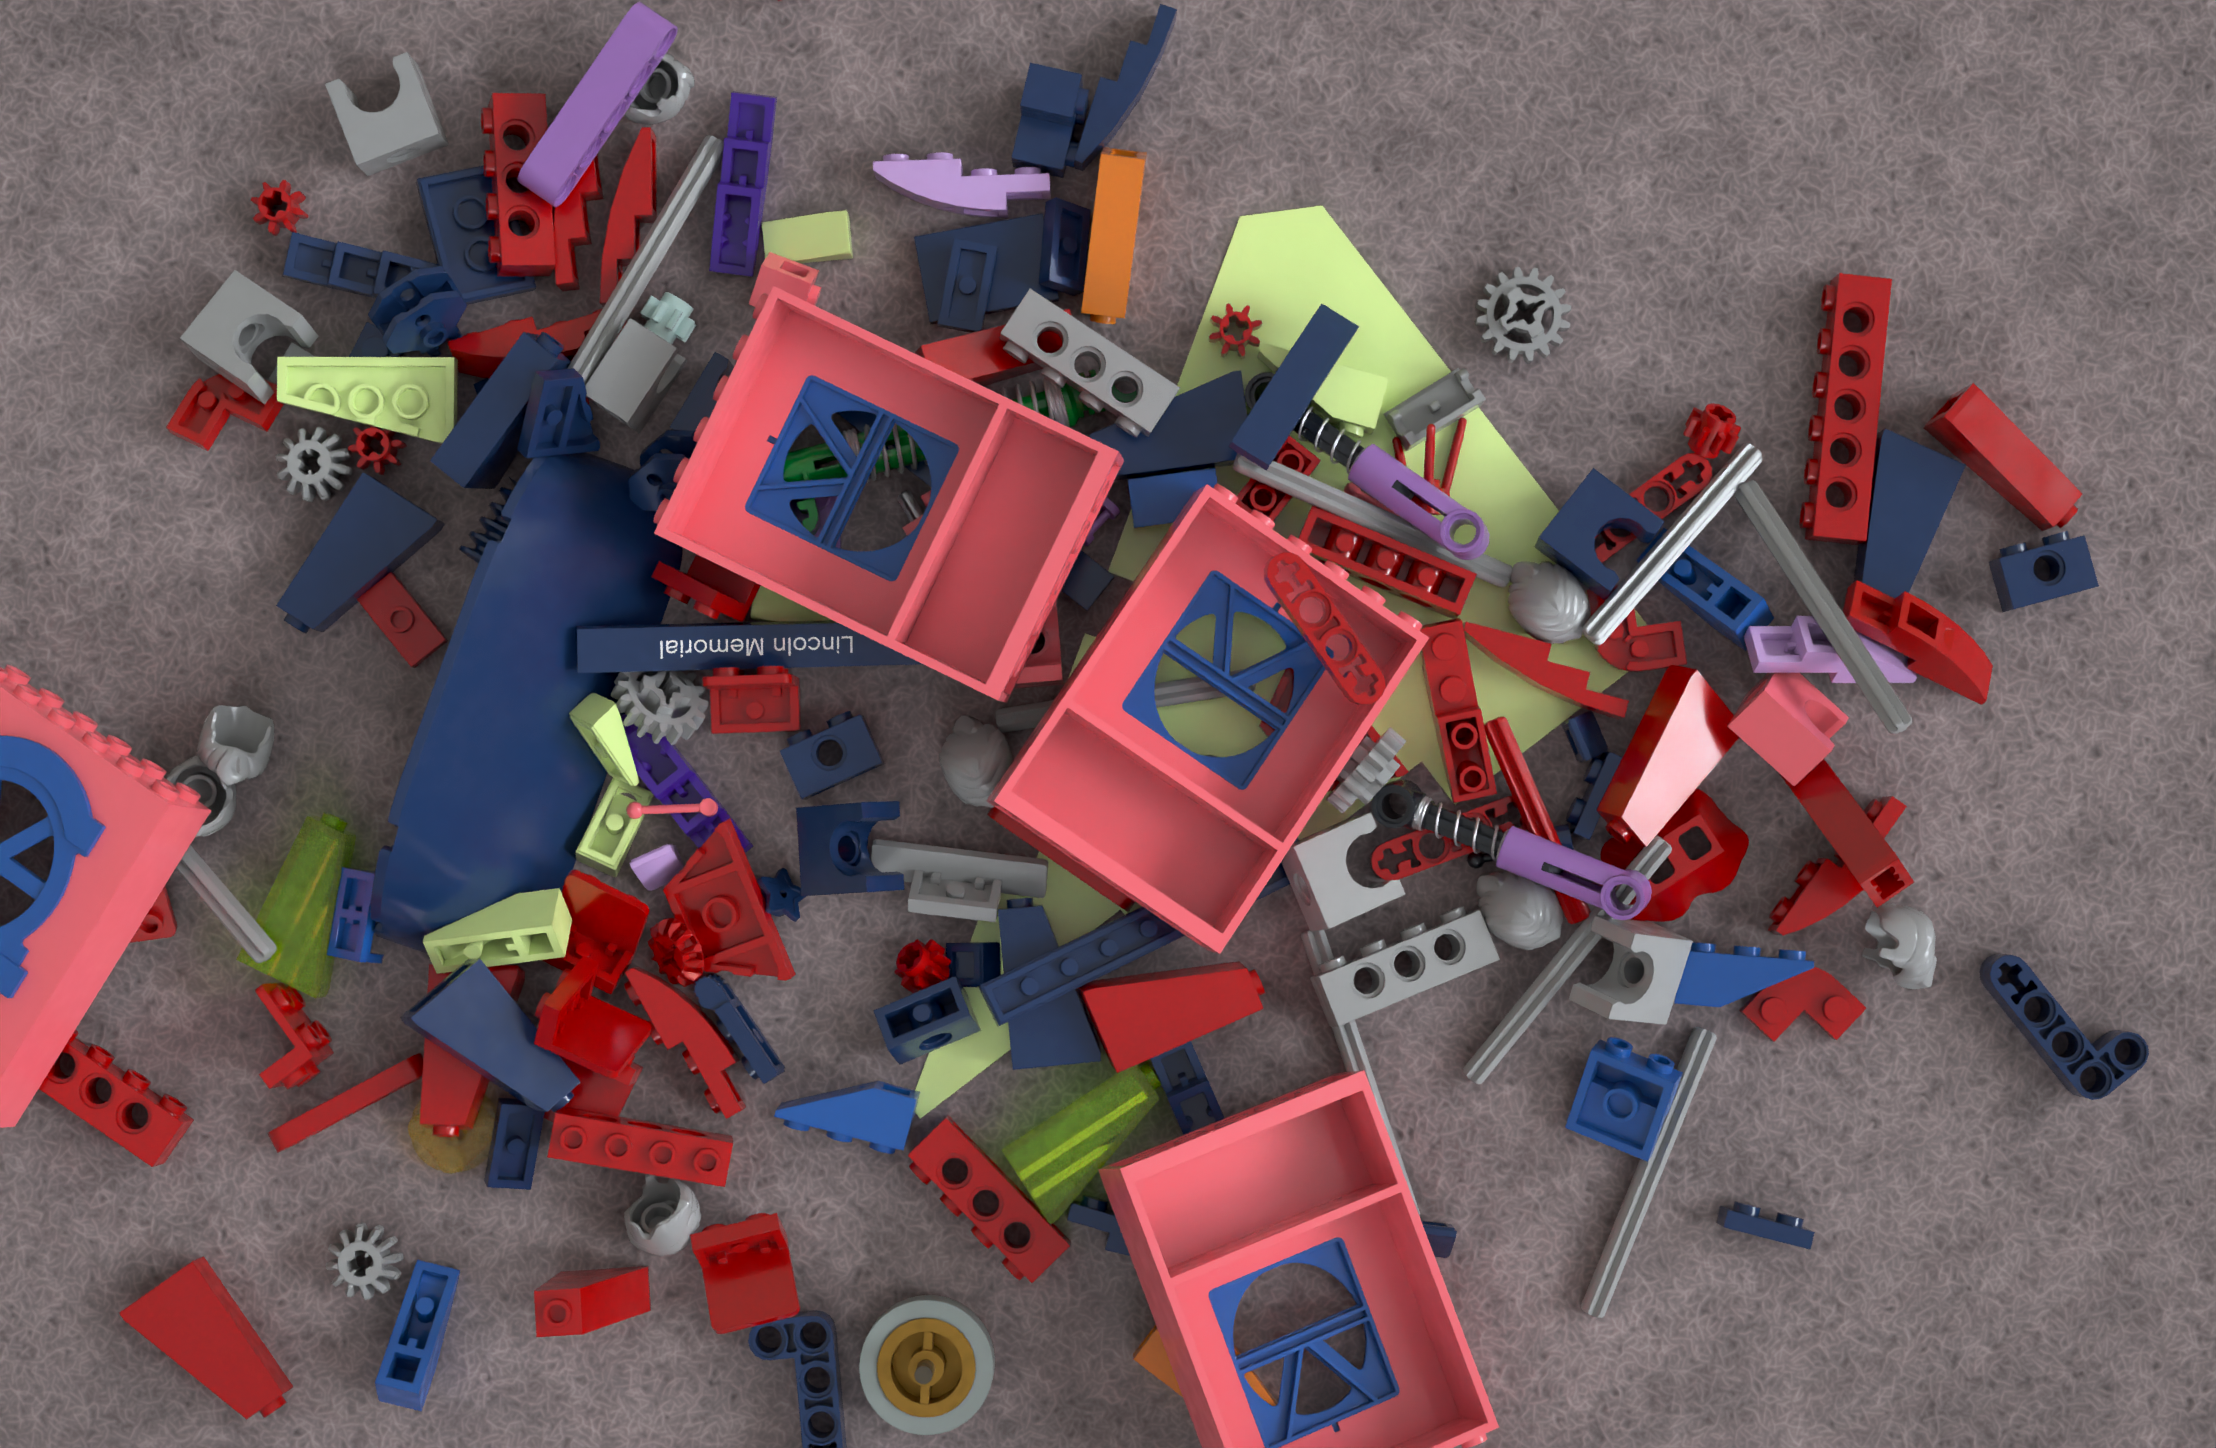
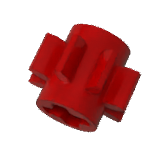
[250,180,309,236]
[1209,303,1262,359]
[1683,403,1741,458]
[348,426,407,475]
[895,939,951,994]

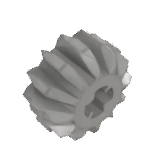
[276,427,353,502]
[326,1223,404,1300]

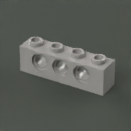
[1000,289,1180,437]
[1310,906,1500,1027]

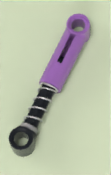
[1245,372,1490,560]
[1371,779,1652,920]

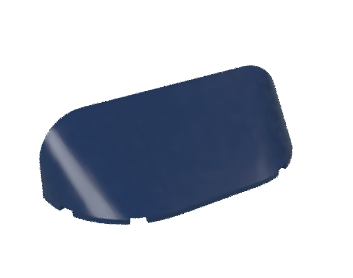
[370,452,683,954]

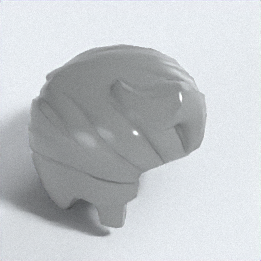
[623,54,695,125]
[1508,561,1591,644]
[196,705,274,785]
[938,715,1014,808]
[166,755,236,837]
[1476,870,1564,950]
[1862,903,1937,989]
[624,1174,701,1256]

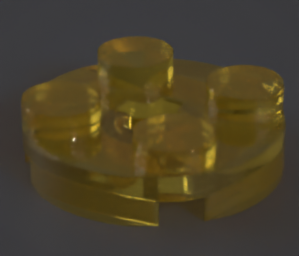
[408,1094,496,1174]

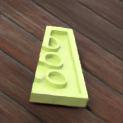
[277,357,458,444]

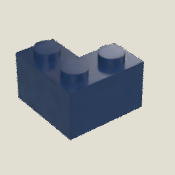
[1011,63,1089,178]

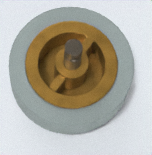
[859,1295,995,1435]

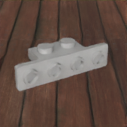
[871,839,1048,922]

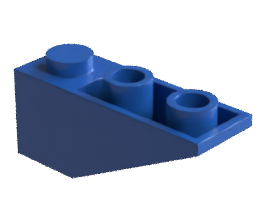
[1675,942,1814,1007]
[774,1081,920,1154]

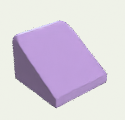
[629,844,684,891]

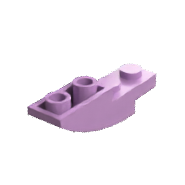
[873,152,1051,218]
[1744,616,1917,683]

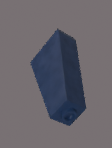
[430,332,571,489]
[1089,370,1247,481]
[1853,428,1966,598]
[276,472,445,634]
[998,897,1101,1070]
[400,959,580,1112]

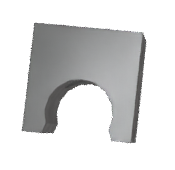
[325,52,449,176]
[180,270,319,404]
[585,318,687,434]
[1281,812,1405,932]
[1569,915,1693,1025]

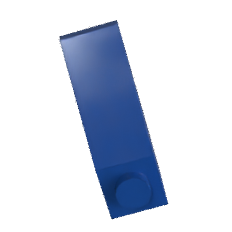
[1636,528,1774,651]
[375,1260,460,1411]

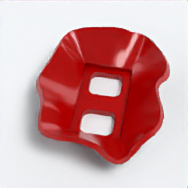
[1600,789,1749,922]

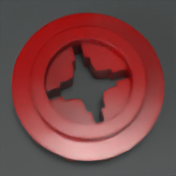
[648,918,704,987]

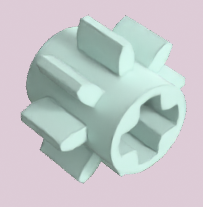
[640,292,696,345]

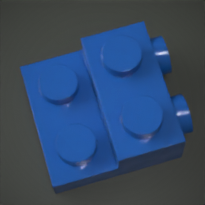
[1565,1037,1683,1162]

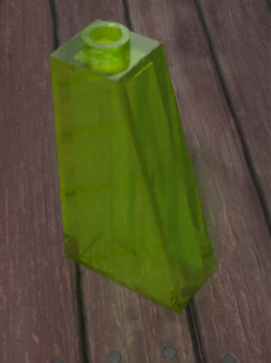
[236,812,356,998]
[1001,1063,1161,1224]

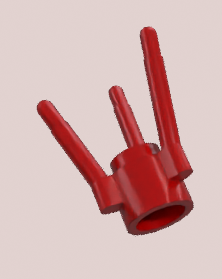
[1392,417,1467,515]

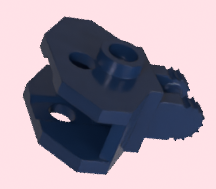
[368,266,467,357]
[628,430,697,511]

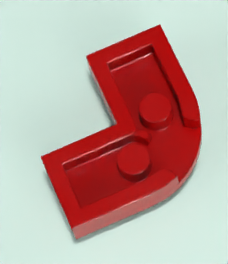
[166,374,284,451]
[1585,585,1687,672]
[1739,967,1867,1042]

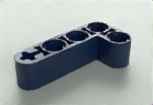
[1979,954,2149,1100]
[748,1310,847,1448]

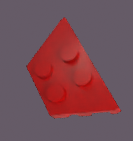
[663,818,796,981]

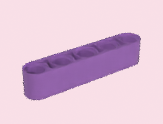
[518,2,678,207]

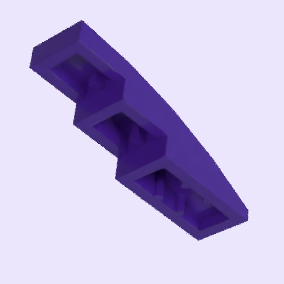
[709,91,777,277]
[621,714,754,853]

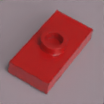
[357,572,448,668]

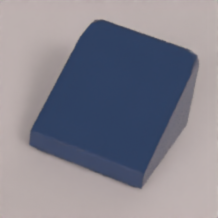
[1562,711,1608,762]
[946,942,1001,987]
[1421,1221,1457,1258]

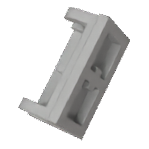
[1384,368,1486,451]

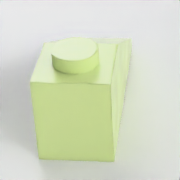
[1257,342,1389,438]
[423,888,572,974]

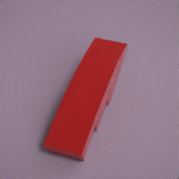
[600,127,657,307]
[553,153,604,292]
[1463,621,1629,720]

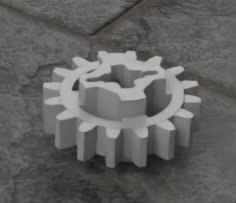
[1474,267,1572,364]
[611,671,709,745]
[1326,727,1406,813]

